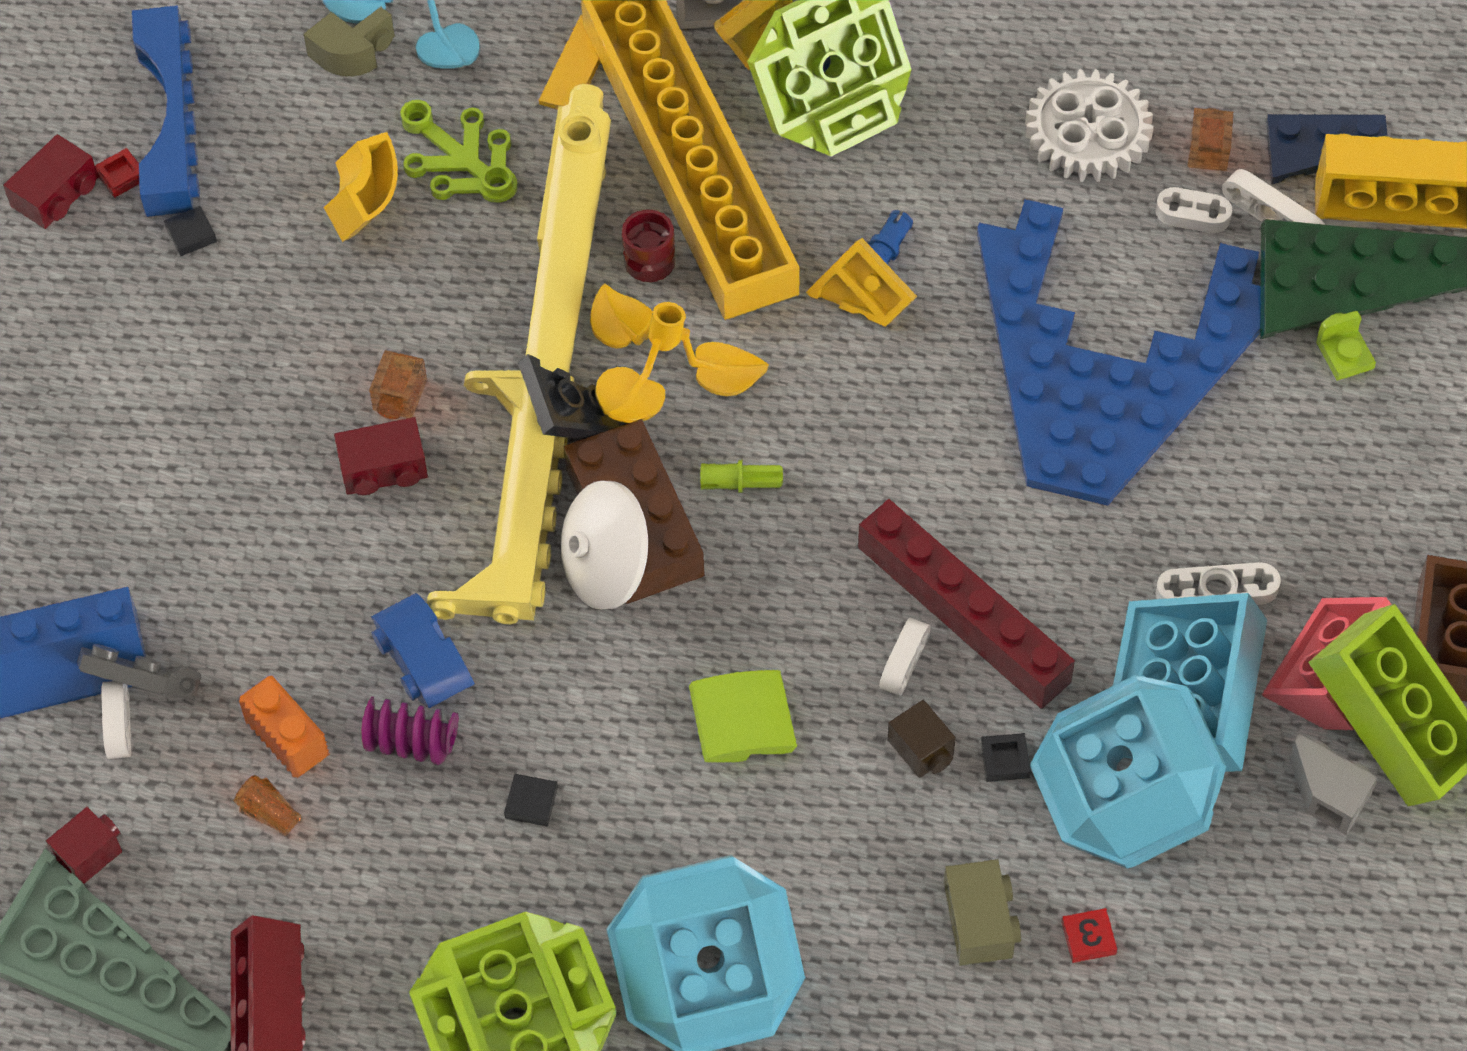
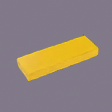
[538,15,600,110]

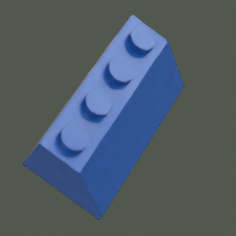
[0,587,146,718]

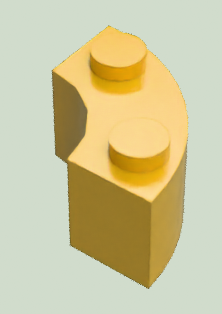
[323,132,398,242]

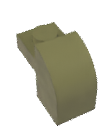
[303,6,395,77]

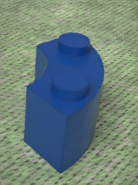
[371,593,475,708]

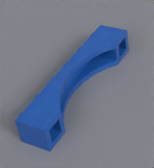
[132,5,200,217]

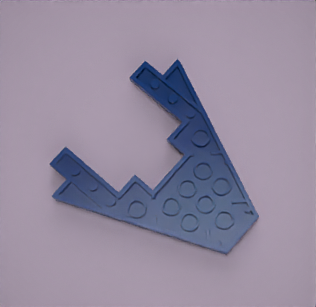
[977,199,1261,506]

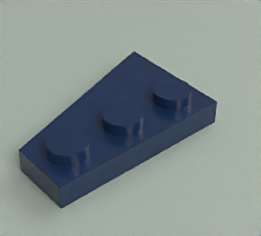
[1266,114,1388,185]

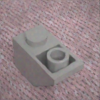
[1290,734,1378,835]

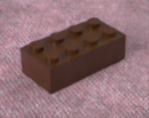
[564,419,705,604]

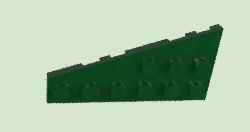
[1260,219,1467,339]

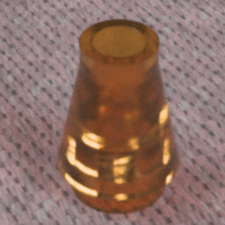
[233,774,301,836]

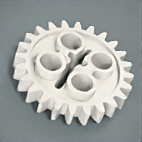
[1025,69,1153,182]

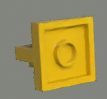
[713,0,793,70]

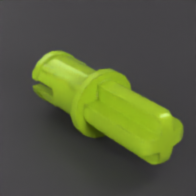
[700,460,783,493]

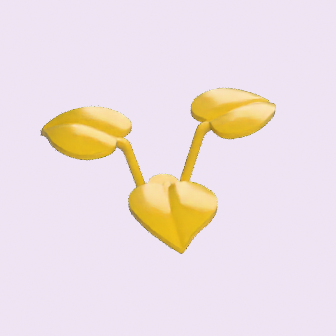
[590,284,769,423]

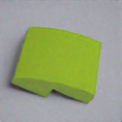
[689,670,797,762]

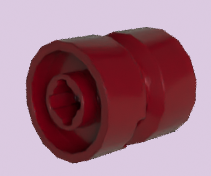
[622,209,676,282]

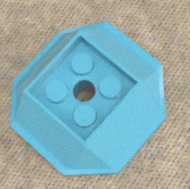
[1030,675,1226,869]
[606,855,805,1051]

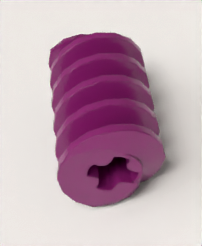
[361,696,459,765]

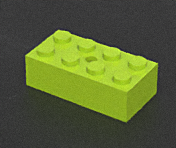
[1308,604,1467,807]

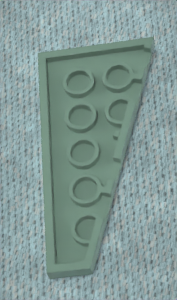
[0,849,231,1051]

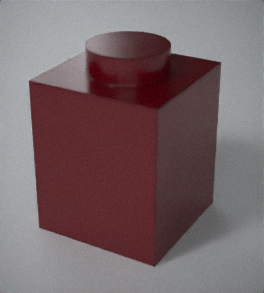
[46,807,123,884]

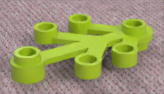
[400,100,518,203]

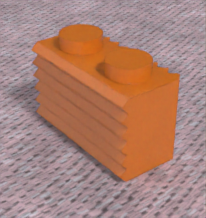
[239,676,330,778]

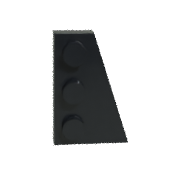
[518,354,628,439]

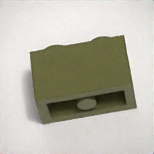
[943,859,1021,966]

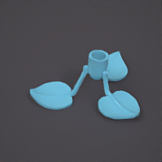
[322,0,480,69]

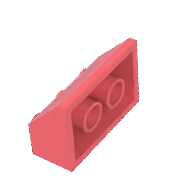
[1262,597,1392,730]

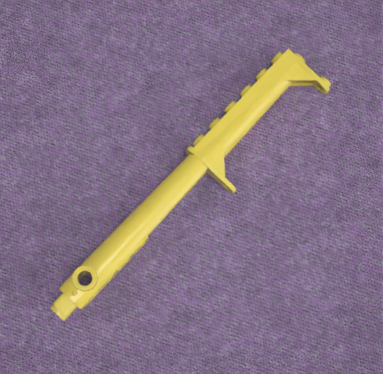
[427,84,611,624]

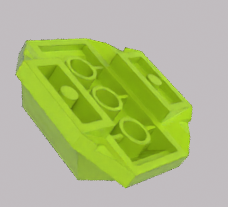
[747,0,912,157]
[409,911,616,1051]

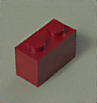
[3,134,99,229]
[334,417,428,496]

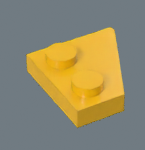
[806,238,917,327]

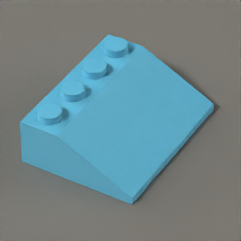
[1113,593,1267,772]

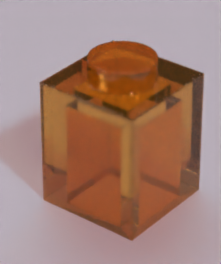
[1187,108,1234,171]
[369,350,427,420]

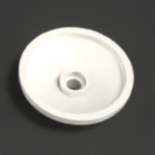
[561,481,648,609]

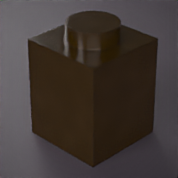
[887,699,956,778]

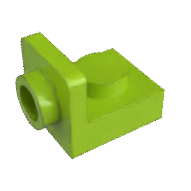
[1316,311,1376,381]

